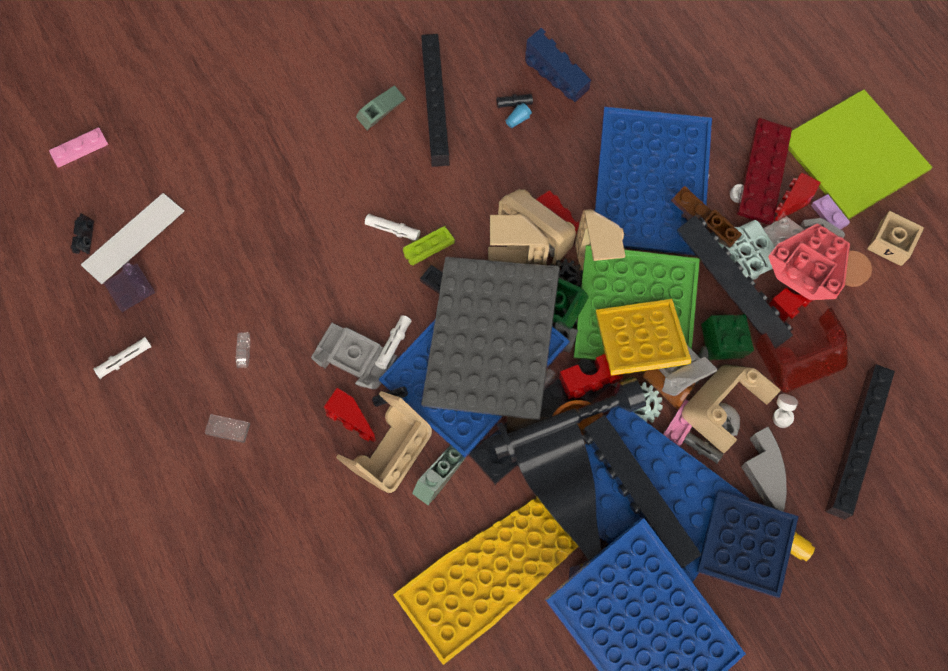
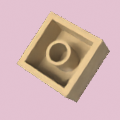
[867,211,924,266]

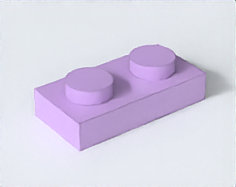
[811,194,850,229]

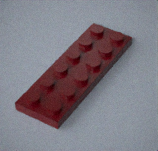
[736,118,792,225]

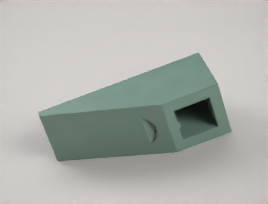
[356,85,406,131]
[412,445,466,505]

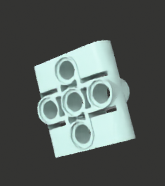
[718,220,775,280]

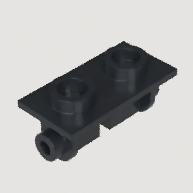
[70,213,94,254]

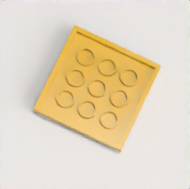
[596,299,691,375]

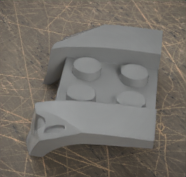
[311,323,398,389]
[659,345,717,396]

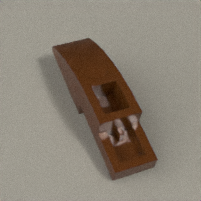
[671,186,742,248]

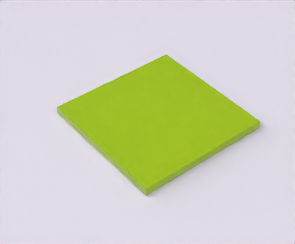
[788,90,932,220]

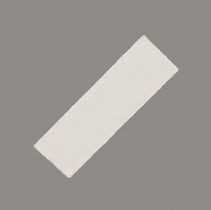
[81,193,184,284]

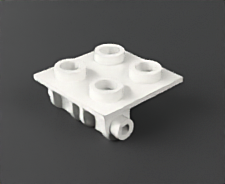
[763,216,804,247]

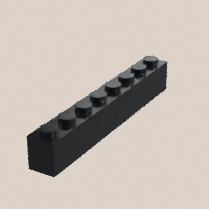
[421,34,449,167]
[677,215,793,350]
[825,364,895,520]
[582,415,702,568]

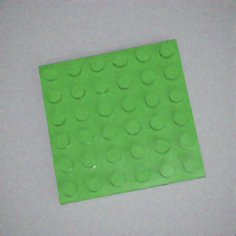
[574,245,700,361]

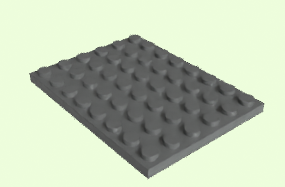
[421,257,560,420]

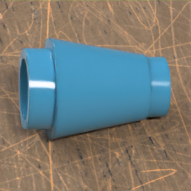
[505,103,532,128]

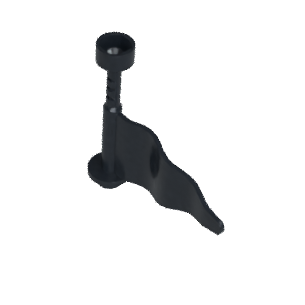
[490,377,646,561]

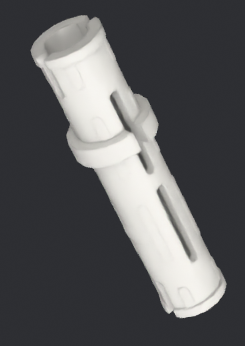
[365,214,420,241]
[375,315,412,369]
[93,337,151,379]

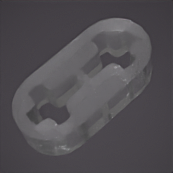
[236,332,250,368]

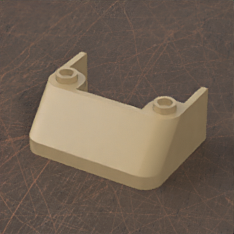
[498,189,576,266]
[575,209,625,270]
[488,213,549,265]
[682,365,781,453]
[336,391,432,493]

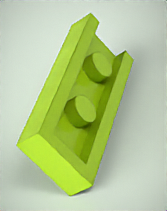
[403,226,455,265]

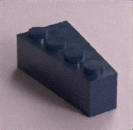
[525,27,591,102]

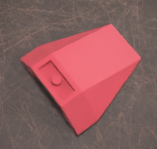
[768,223,850,300]

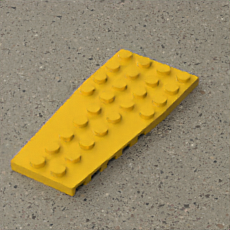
[393,498,578,665]

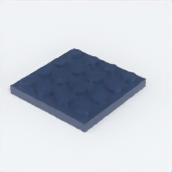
[696,491,799,598]

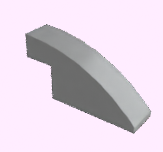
[741,427,787,512]

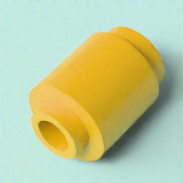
[790,532,815,561]

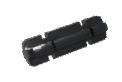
[372,386,408,407]

